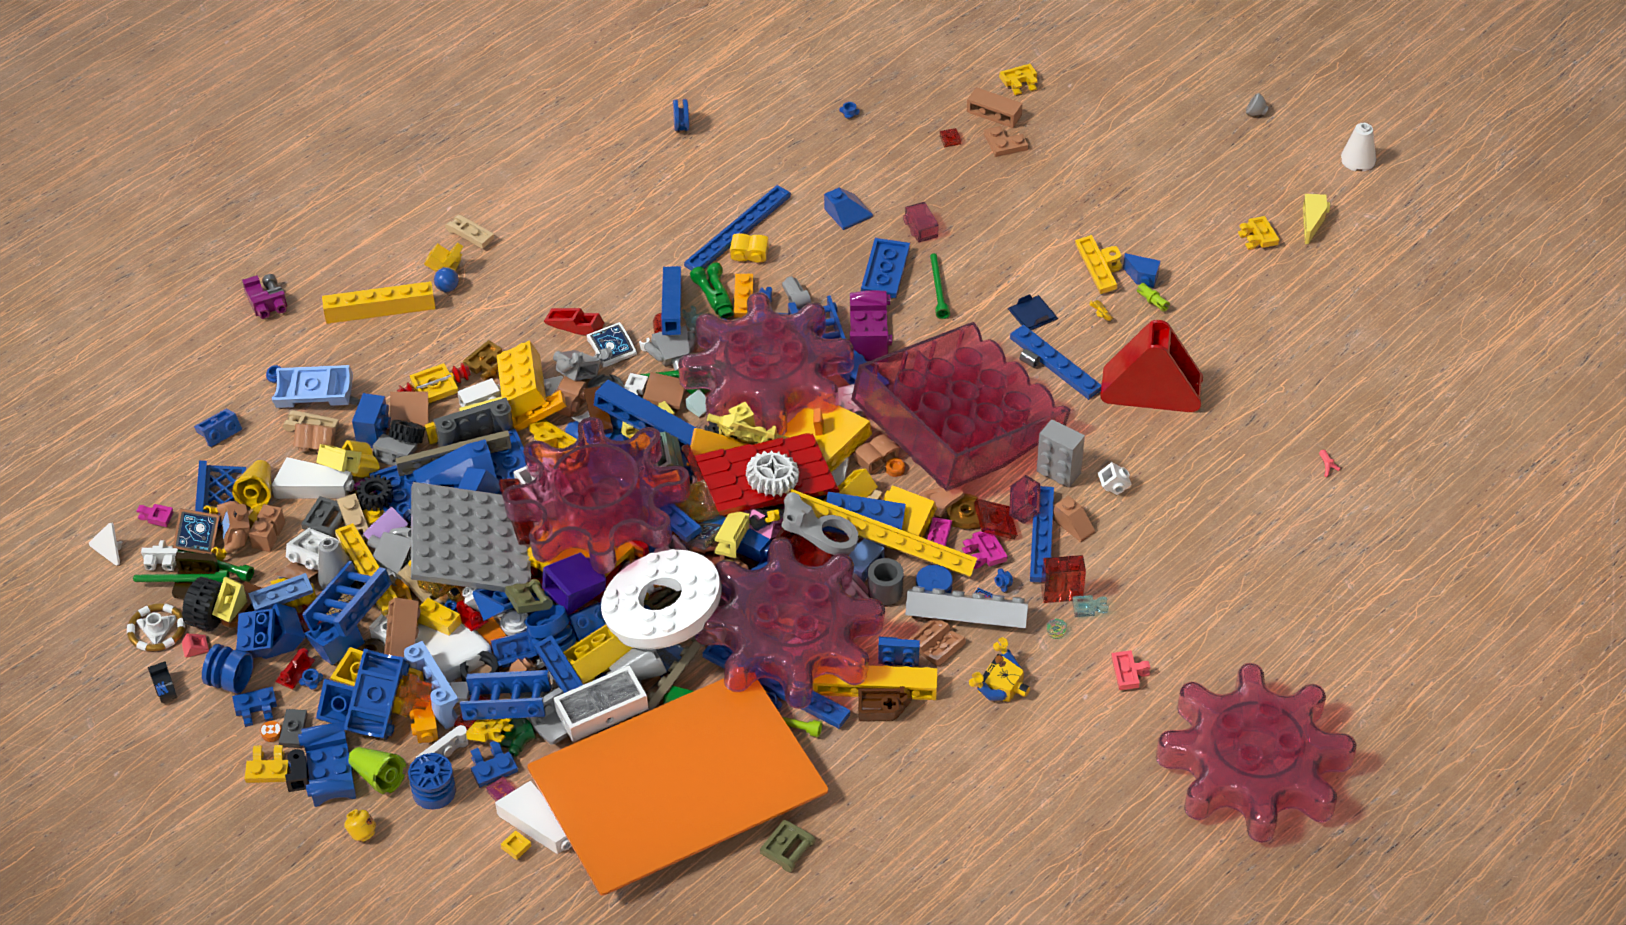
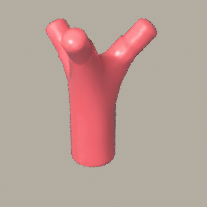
[1319,450,1340,477]

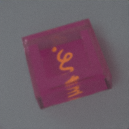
[486,777,515,801]

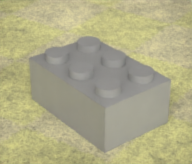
[1036,419,1085,487]

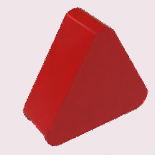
[1100,320,1203,412]

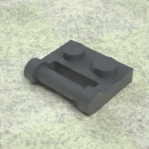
[301,496,343,537]

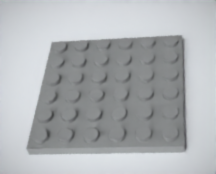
[411,482,531,592]

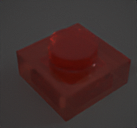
[940,128,961,148]

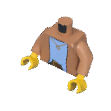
[204,501,250,561]

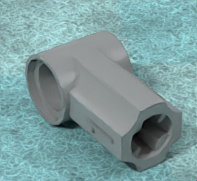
[782,276,811,309]

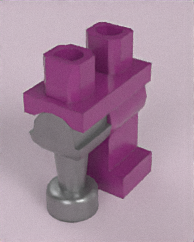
[242,274,288,319]

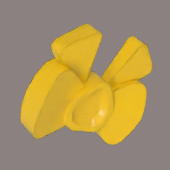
[1089,300,1114,321]

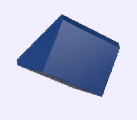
[458,468,503,494]
[472,589,515,620]
[316,678,354,725]

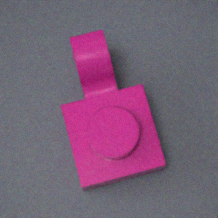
[136,504,174,527]

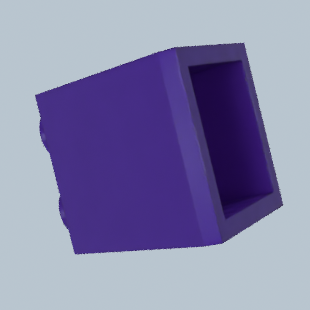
[542,552,606,615]

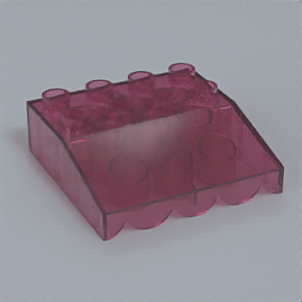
[851,322,1071,491]

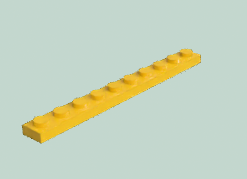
[791,489,977,578]

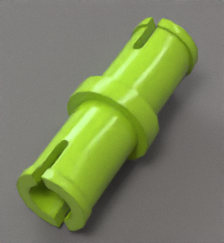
[1137,283,1170,312]

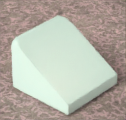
[686,390,713,418]

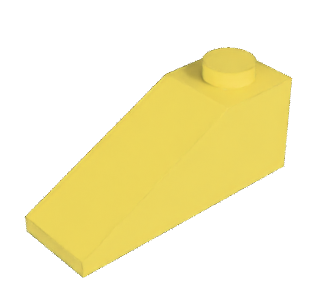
[1303,194,1330,244]

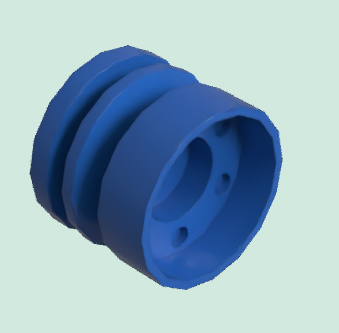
[525,605,577,652]
[202,644,253,694]
[408,753,456,810]

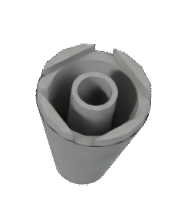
[318,538,358,590]
[607,648,667,681]

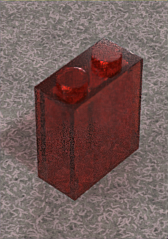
[1041,555,1086,603]

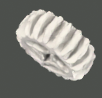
[746,450,799,497]

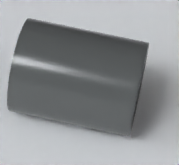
[1019,349,1041,368]

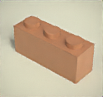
[967,87,1023,128]
[384,597,420,657]

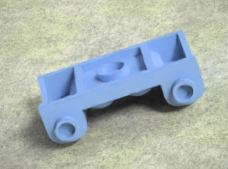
[272,365,353,408]
[404,641,461,729]

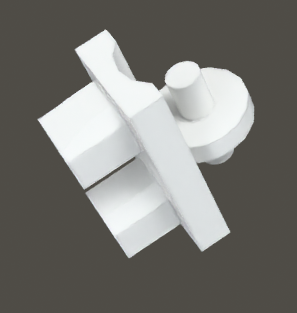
[141,540,178,571]

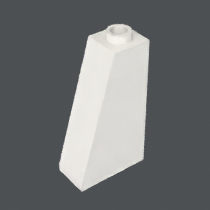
[271,457,354,499]
[495,781,571,854]

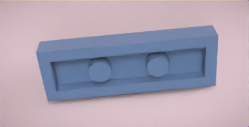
[248,573,313,611]

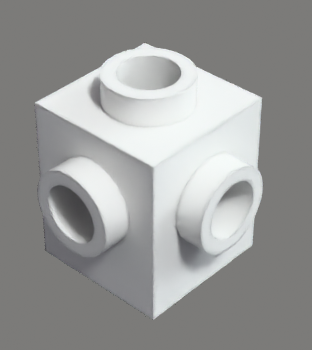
[1098,462,1132,495]

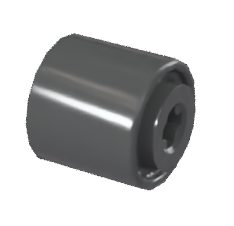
[868,558,904,606]

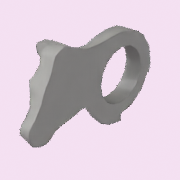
[781,492,858,555]

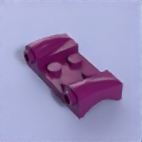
[850,290,892,356]

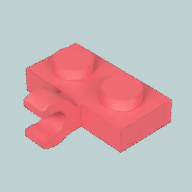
[1111,650,1150,690]

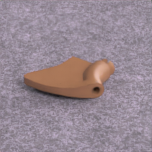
[919,488,964,518]

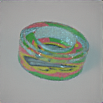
[1046,619,1067,639]

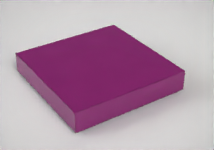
[850,331,887,361]

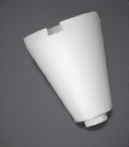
[1341,123,1376,171]

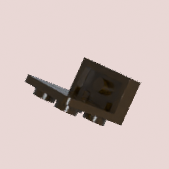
[172,552,220,599]

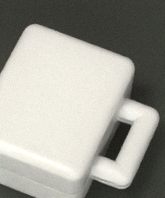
[415,608,492,684]

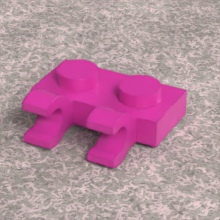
[962,528,1007,569]

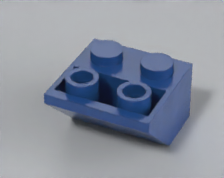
[236,609,275,658]
[304,612,365,665]

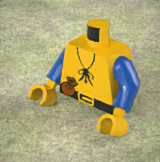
[969,637,1030,702]

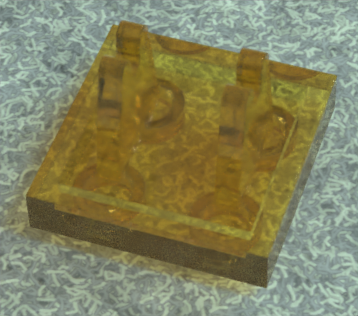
[668,480,720,524]

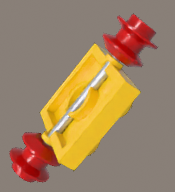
[397,363,471,404]

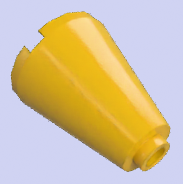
[232,460,271,509]

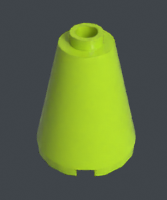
[348,747,406,794]

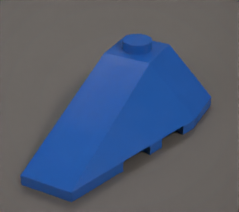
[413,439,497,487]

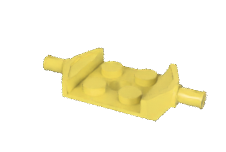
[707,413,789,444]

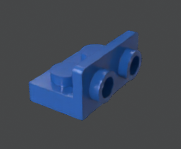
[194,408,242,447]

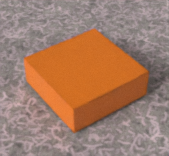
[813,408,824,436]

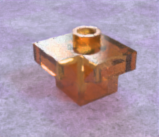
[399,674,432,716]

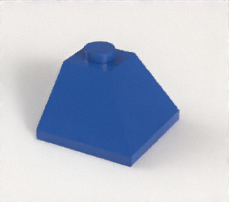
[824,187,873,230]

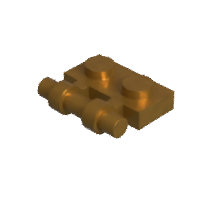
[463,340,502,381]

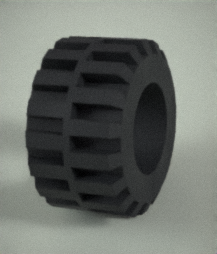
[182,577,222,631]

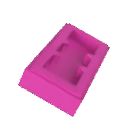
[927,517,952,546]

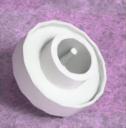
[500,609,528,635]

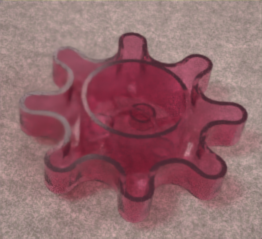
[678,292,854,435]
[502,417,691,574]
[694,538,885,709]
[1156,662,1357,843]

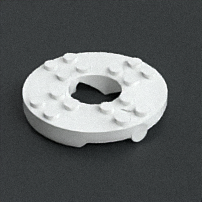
[601,549,721,649]

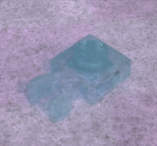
[682,305,711,335]
[1072,595,1109,617]

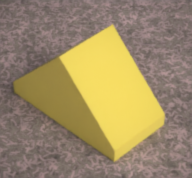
[212,577,247,622]

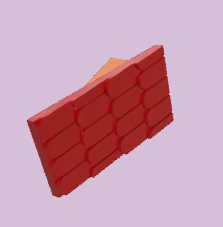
[695,433,840,517]

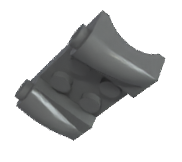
[433,398,514,447]

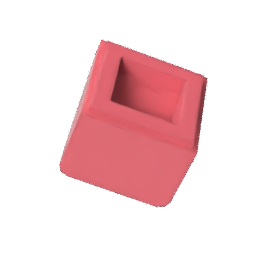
[182,633,209,657]

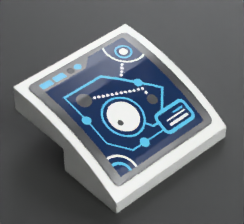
[587,322,637,368]

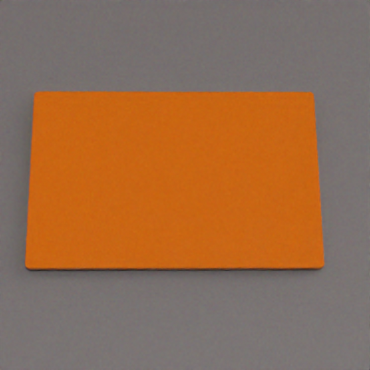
[527,668,828,896]

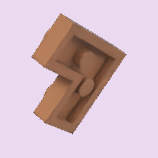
[984,126,1028,157]

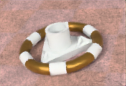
[127,603,185,652]

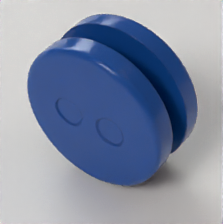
[673,99,689,131]
[916,565,953,593]

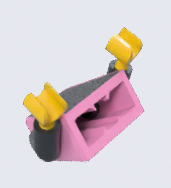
[744,505,789,539]

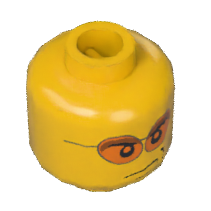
[344,809,376,842]

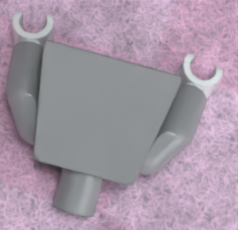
[639,326,697,370]

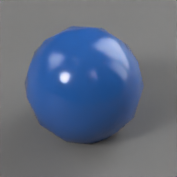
[434,267,459,292]

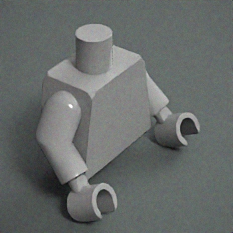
[553,347,612,381]
[367,527,411,587]

